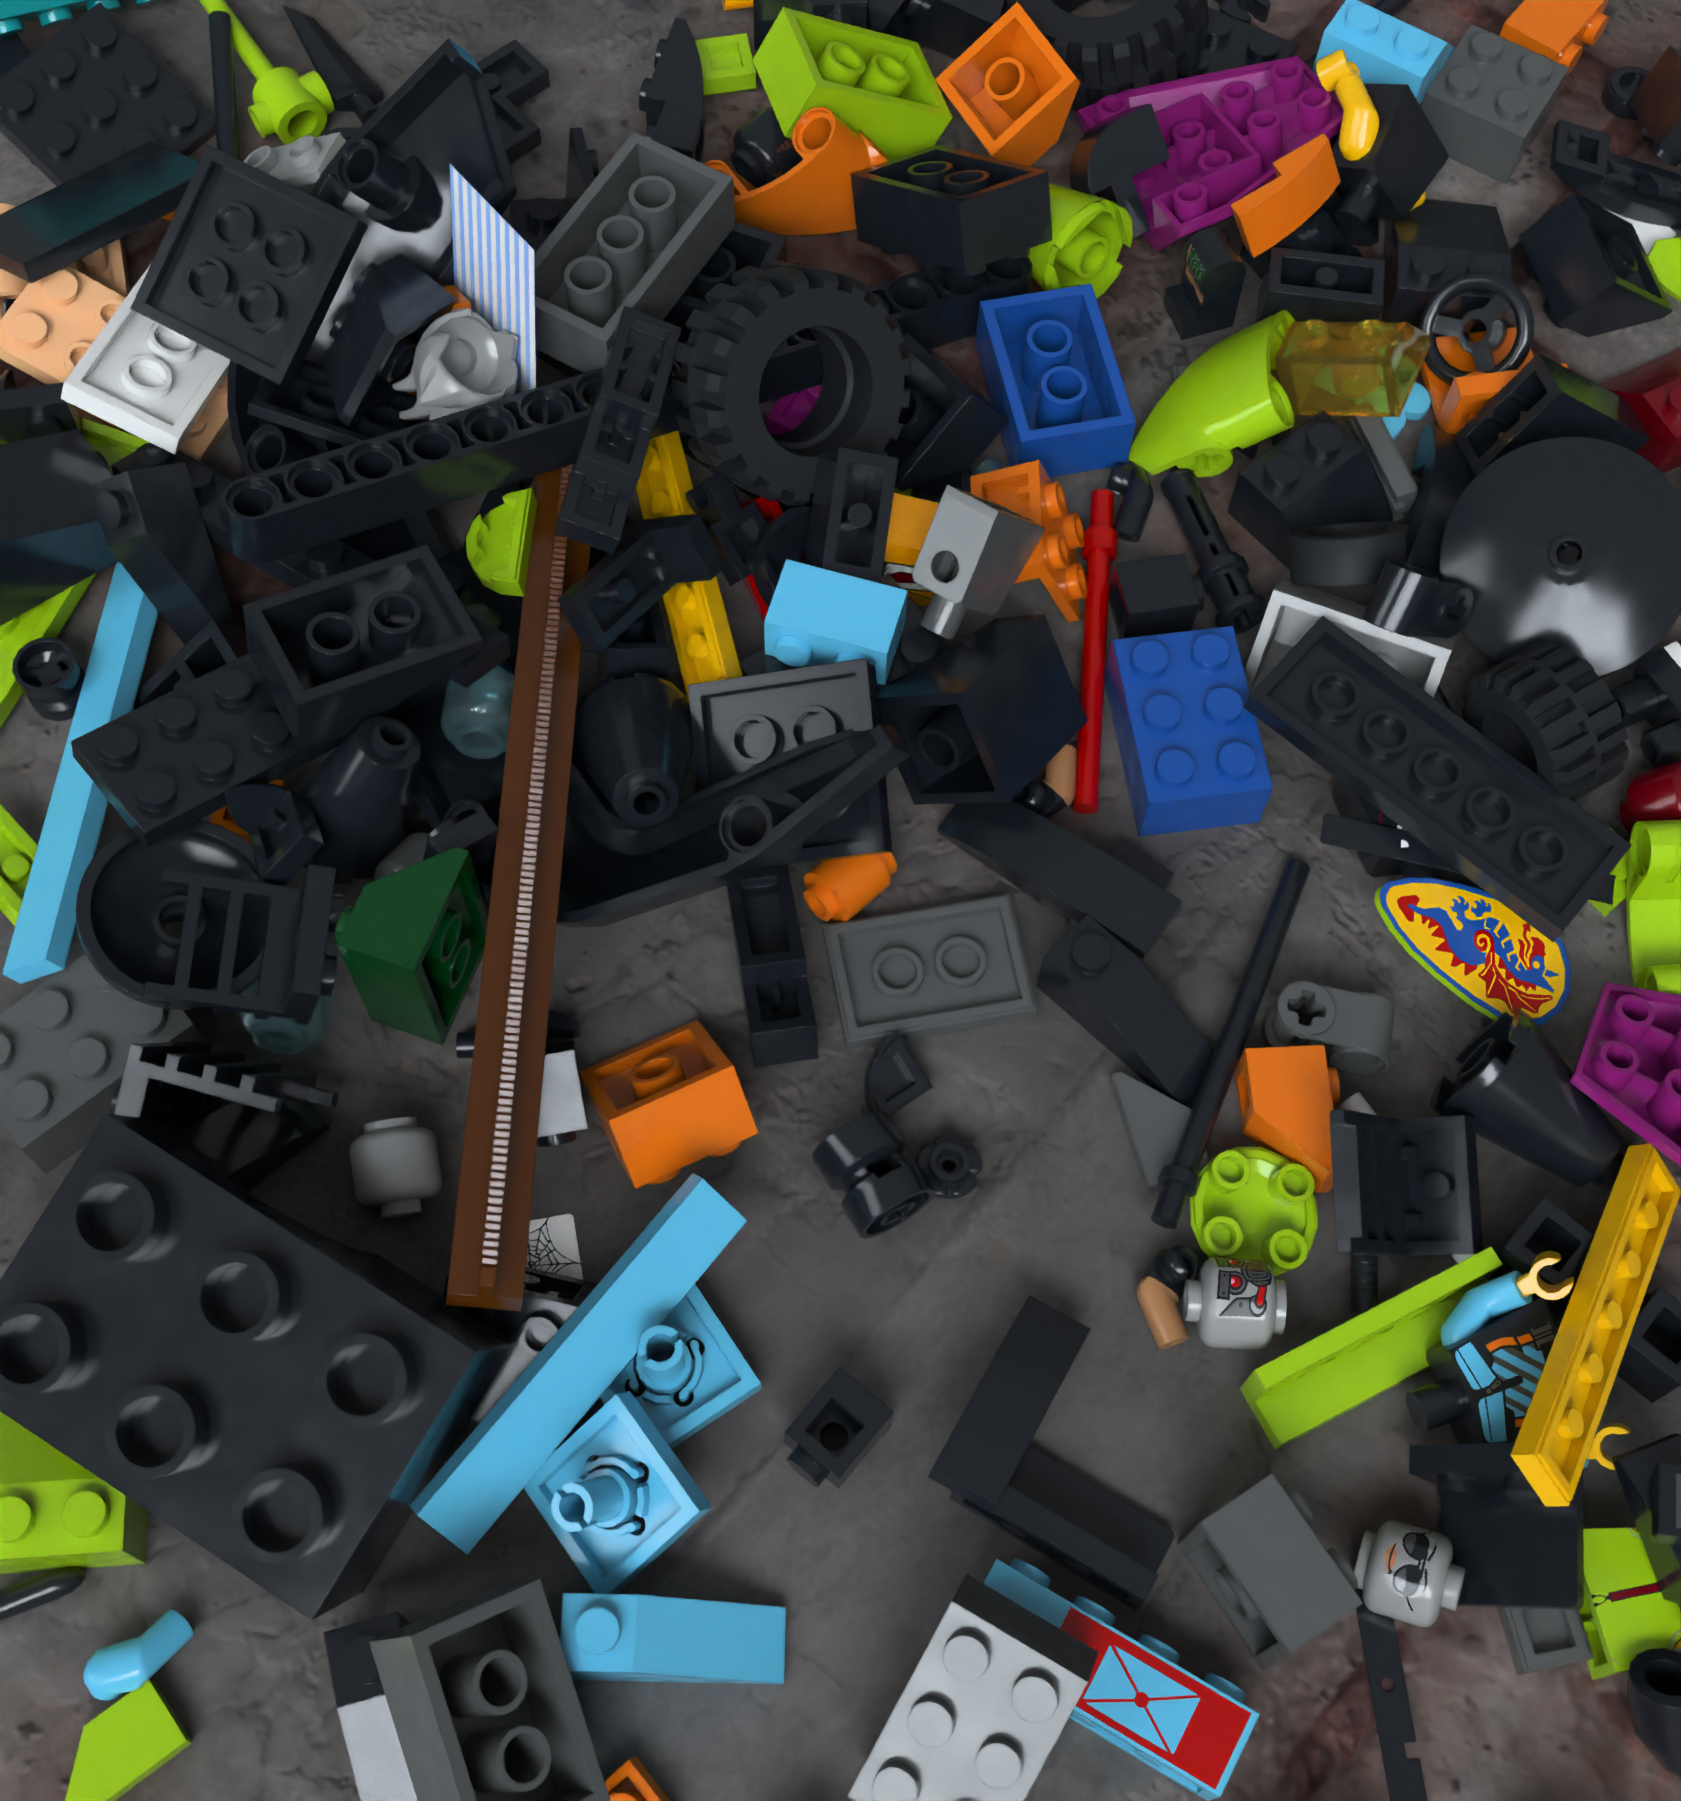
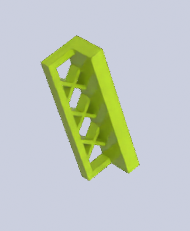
[1239,1247,1503,1450]

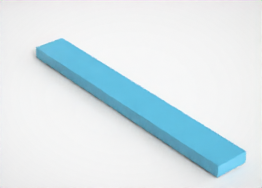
[2,561,159,984]

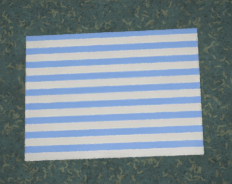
[449,163,536,395]

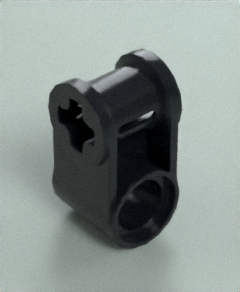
[1363,558,1473,638]

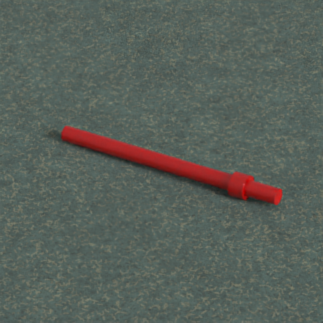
[1073,489,1118,814]

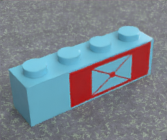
[983,1558,1260,1801]

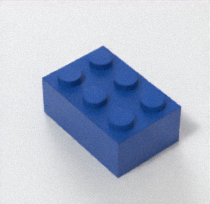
[975,284,1136,477]
[1105,626,1273,837]

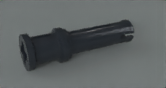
[1160,469,1268,634]

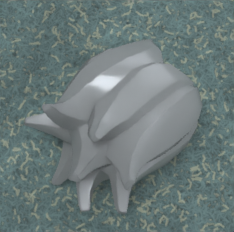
[392,308,519,420]

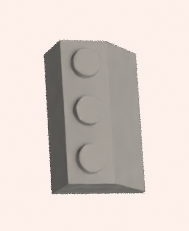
[1244,578,1457,698]

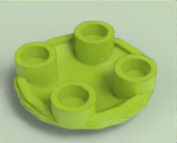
[1189,1147,1318,1276]

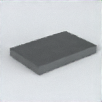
[822,894,1038,1050]

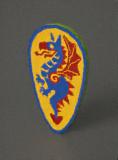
[1374,878,1571,1026]

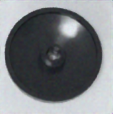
[1439,437,1681,678]

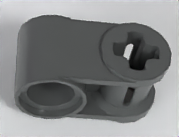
[1262,981,1395,1076]

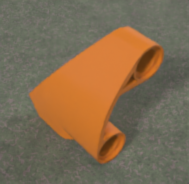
[704,107,891,236]

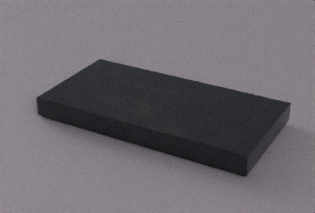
[0,141,199,283]

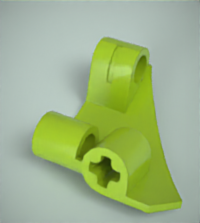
[1128,310,1306,478]
[1626,820,1681,996]

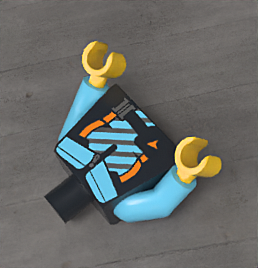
[1406,1251,1632,1470]

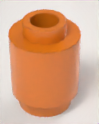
[803,853,897,923]

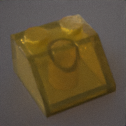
[1275,319,1431,417]

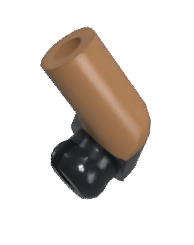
[1013,744,1077,819]
[1137,1245,1199,1350]

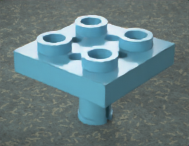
[599,1284,761,1468]
[524,1391,712,1594]

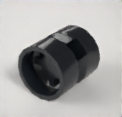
[812,1110,935,1239]

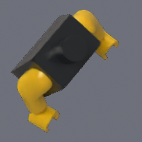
[1316,49,1449,232]

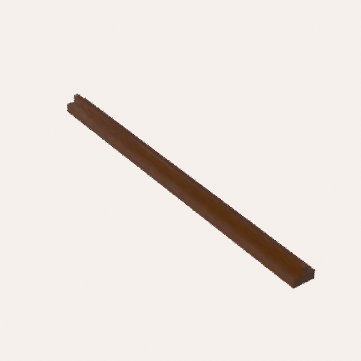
[446,464,591,1311]

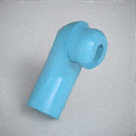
[83,1609,193,1701]

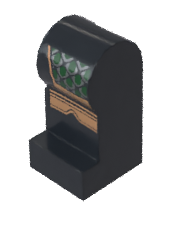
[1163,226,1246,340]

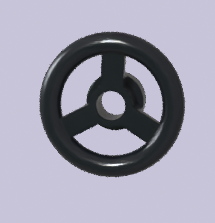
[1418,272,1535,385]

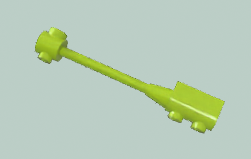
[198,0,334,145]

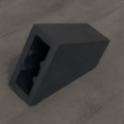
[1454,353,1650,476]

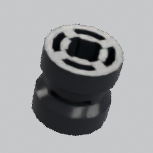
[12,637,85,721]

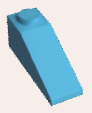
[560,1593,786,1684]

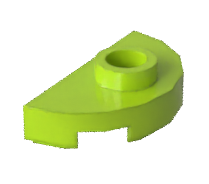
[466,488,537,597]

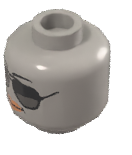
[1354,1520,1466,1628]

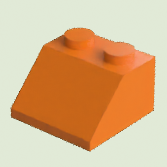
[935,2,1080,166]
[580,1020,758,1189]

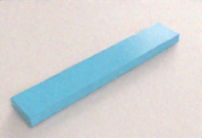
[410,1173,747,1555]

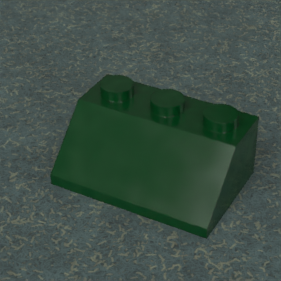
[335,847,488,1045]

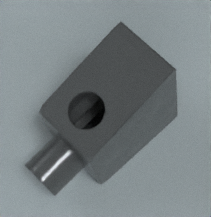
[912,484,1045,640]

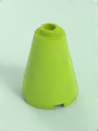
[1027,183,1133,299]

